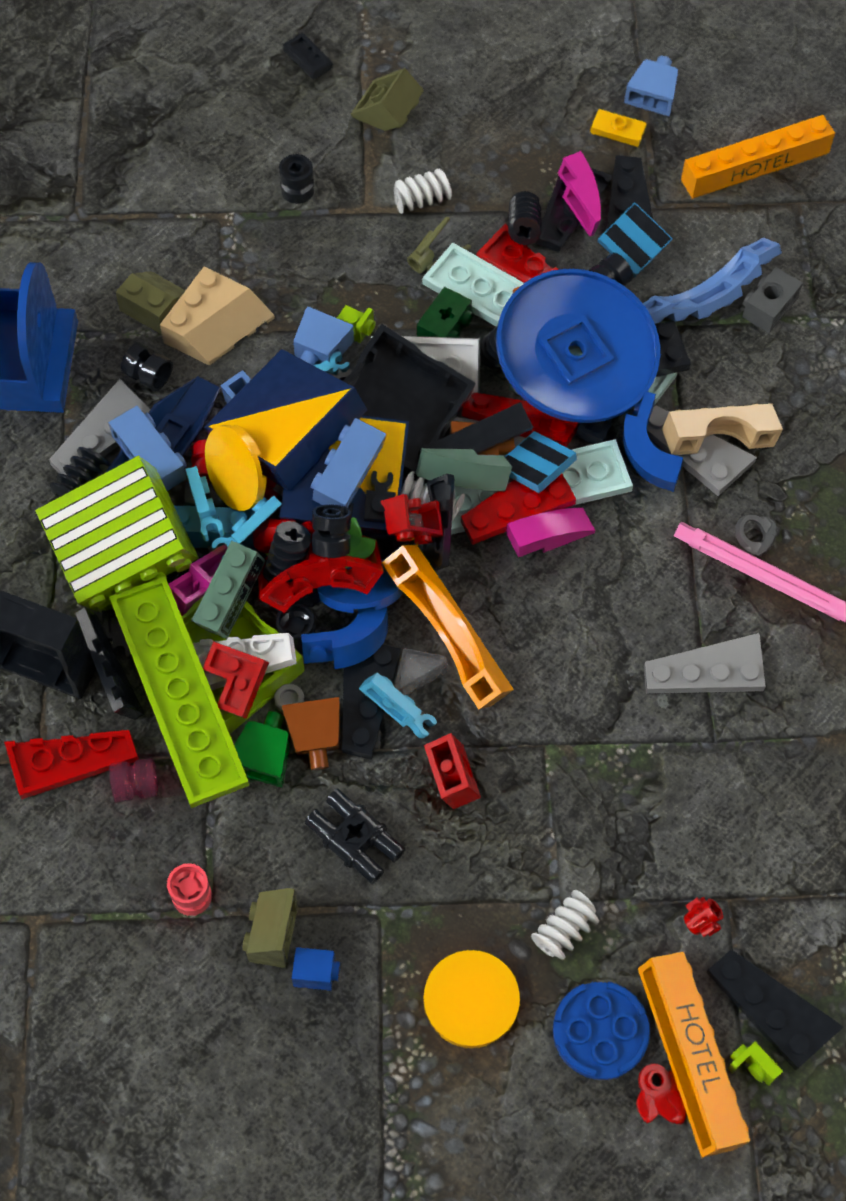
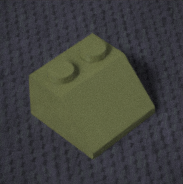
[350,68,424,131]
[115,271,186,335]
[242,888,298,968]

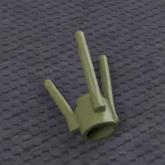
[407,216,471,273]

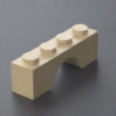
[662,404,783,455]

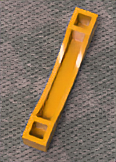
[382,545,514,709]

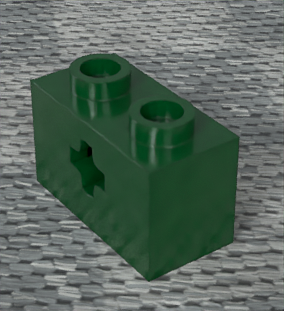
[416,286,474,338]

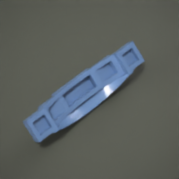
[643,237,782,324]

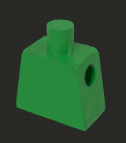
[234,711,291,788]

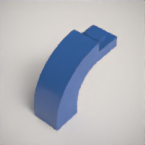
[623,391,683,492]
[301,607,388,669]

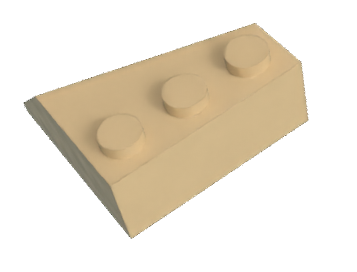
[160,267,275,365]

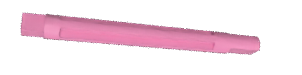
[674,522,846,622]

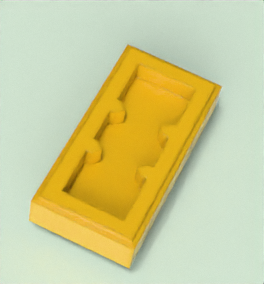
[590,109,647,147]

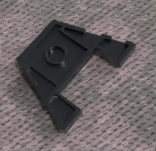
[374,474,455,571]

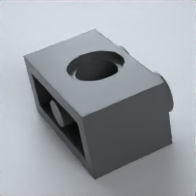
[742,267,803,333]

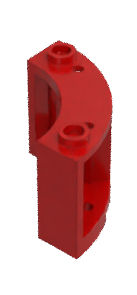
[258,535,384,613]

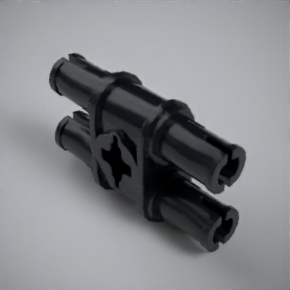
[305,788,406,884]

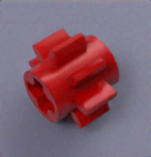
[684,897,723,937]

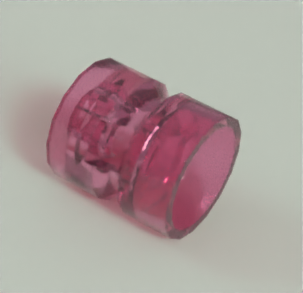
[109,758,159,803]

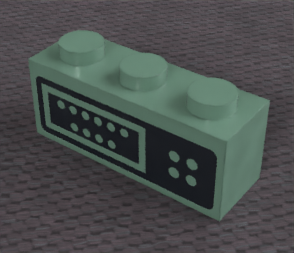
[192,540,266,639]

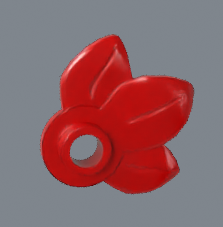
[636,1064,687,1125]

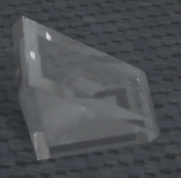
[394,648,448,696]

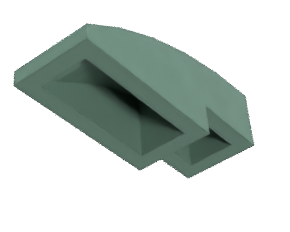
[415,448,512,491]

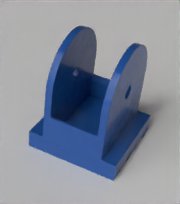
[0,262,78,413]

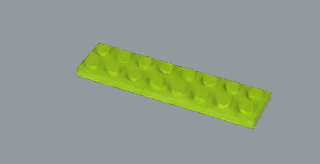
[109,576,250,808]

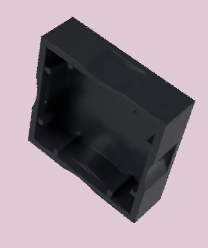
[343,323,476,481]
[0,590,96,699]

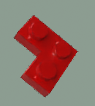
[203,641,269,719]

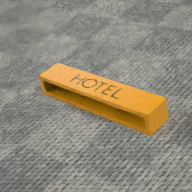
[681,114,835,199]
[638,952,750,1158]

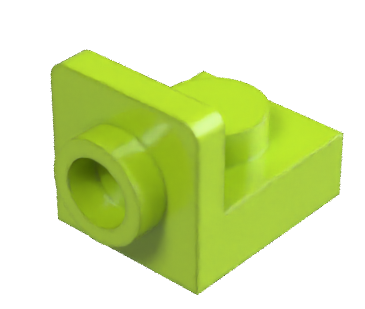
[337,305,376,344]
[728,1042,783,1086]

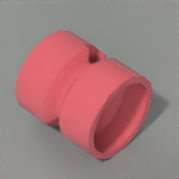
[167,864,212,916]

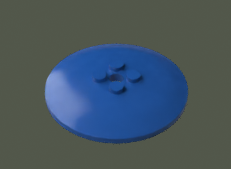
[496,269,660,423]

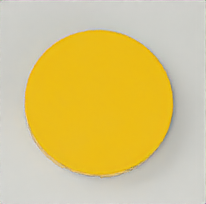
[205,425,267,511]
[424,950,520,1048]

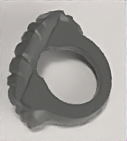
[735,514,777,557]

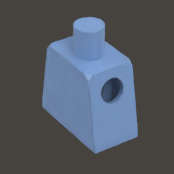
[624,56,678,116]
[293,306,354,365]

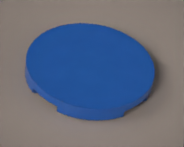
[317,559,403,613]
[553,982,650,1080]

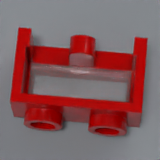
[380,494,443,545]

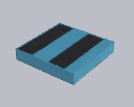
[597,203,673,277]
[505,431,577,493]

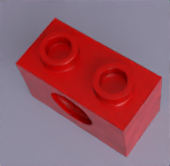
[424,733,481,809]

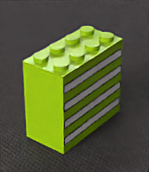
[35,455,199,612]

